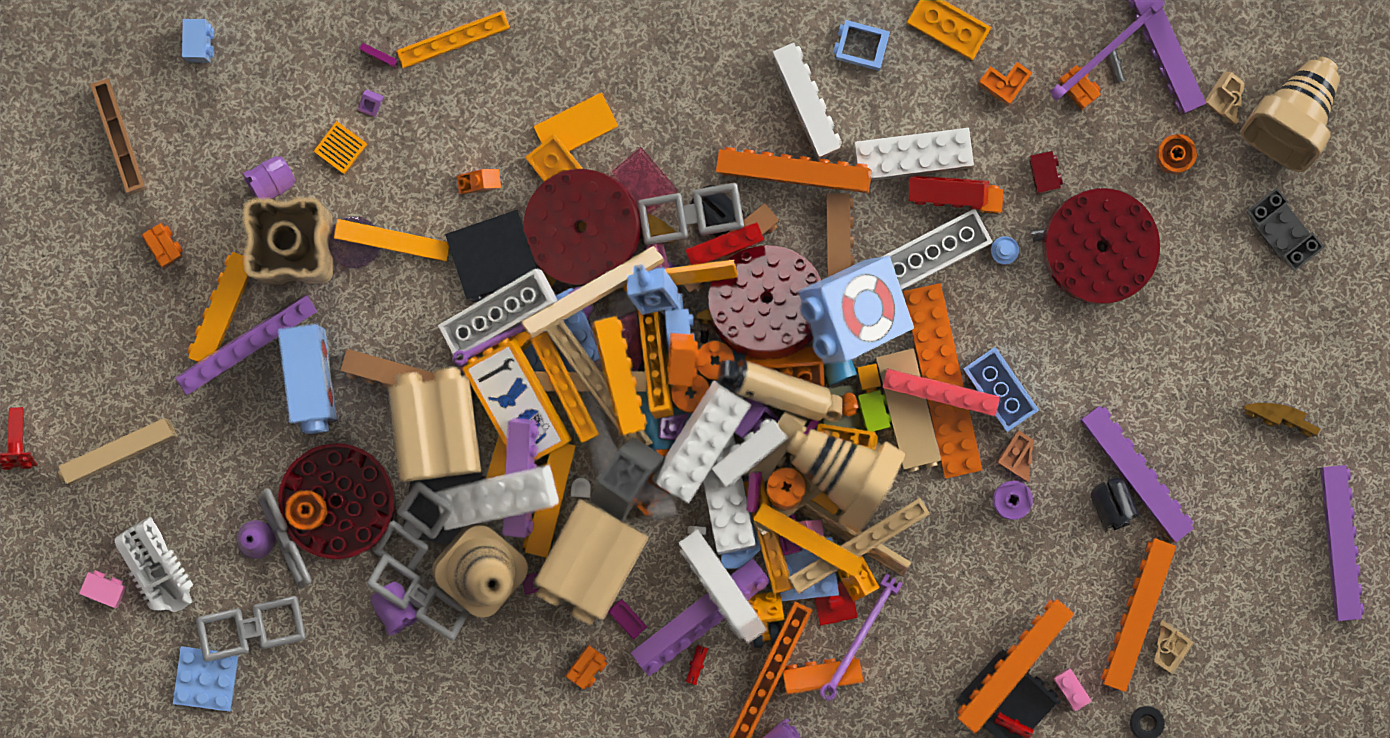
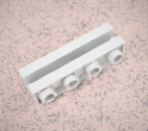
[712,420,789,487]

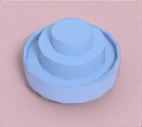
[990,236,1019,265]

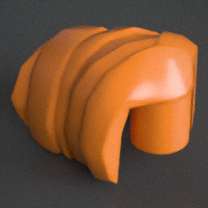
[841,393,859,416]

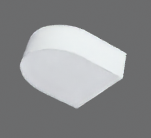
[571,478,591,498]
[687,526,708,535]

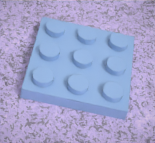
[780,537,839,601]
[173,646,239,712]

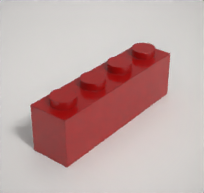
[909,175,989,209]
[685,222,764,265]

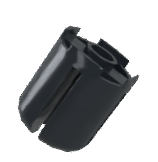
[690,185,744,238]
[1091,478,1141,533]

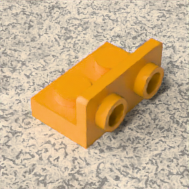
[837,556,880,601]

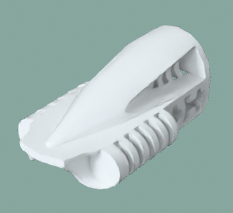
[115,517,193,612]

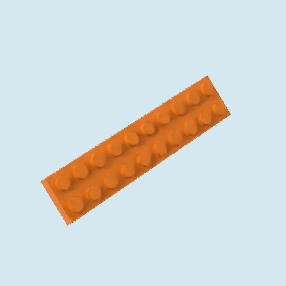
[903,283,982,479]

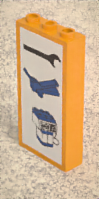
[462,338,572,460]

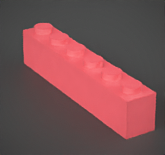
[882,368,1000,416]

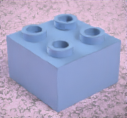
[182,19,214,63]

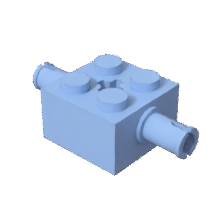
[627,264,678,315]
[665,293,695,350]

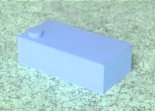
[964,347,1039,432]

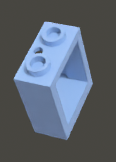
[833,20,890,71]

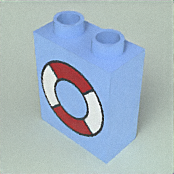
[798,256,914,364]
[278,324,337,434]

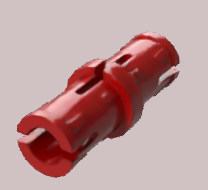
[685,645,709,685]
[994,712,1034,738]

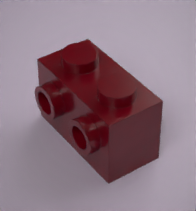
[1028,151,1063,195]

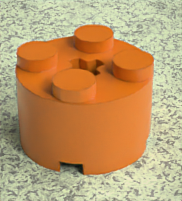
[1156,134,1197,175]
[696,341,734,381]
[671,375,709,413]
[767,468,806,510]
[286,491,327,530]

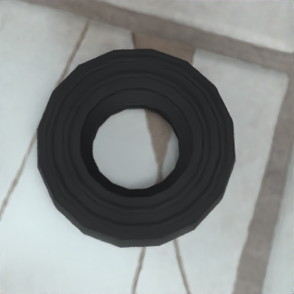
[1130,706,1165,738]

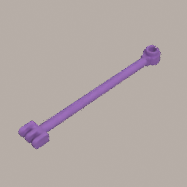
[1050,0,1165,101]
[453,287,581,366]
[820,573,903,701]

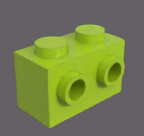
[857,390,892,432]

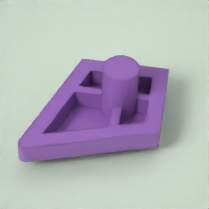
[659,414,687,441]

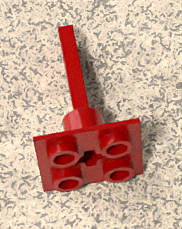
[0,407,38,470]
[815,582,858,626]

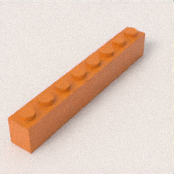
[716,147,872,193]
[1100,538,1177,692]
[957,599,1075,733]
[727,601,812,738]

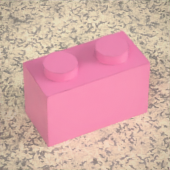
[79,570,127,608]
[1052,668,1091,712]

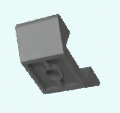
[1246,187,1325,271]
[590,437,665,522]

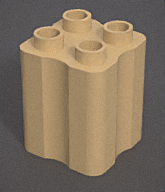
[244,198,333,285]
[388,368,481,482]
[534,500,649,625]

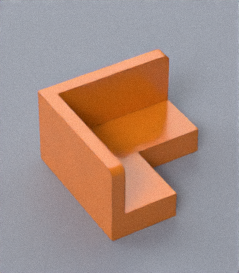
[978,62,1032,107]

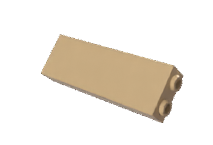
[875,348,941,473]
[58,418,178,485]

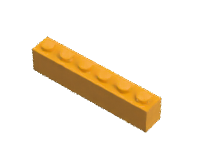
[187,252,250,362]
[638,310,674,419]
[591,316,647,435]
[522,443,576,558]

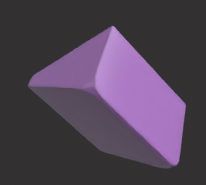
[358,89,384,117]

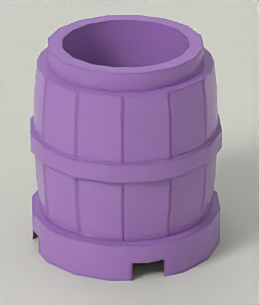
[242,156,296,199]
[992,481,1033,520]
[370,582,418,636]

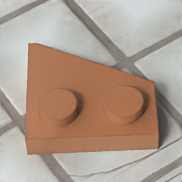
[996,430,1034,482]

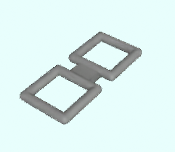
[637,183,744,245]
[373,482,454,572]
[258,488,311,589]
[367,555,469,641]
[196,596,306,662]

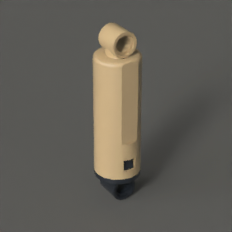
[718,360,843,421]

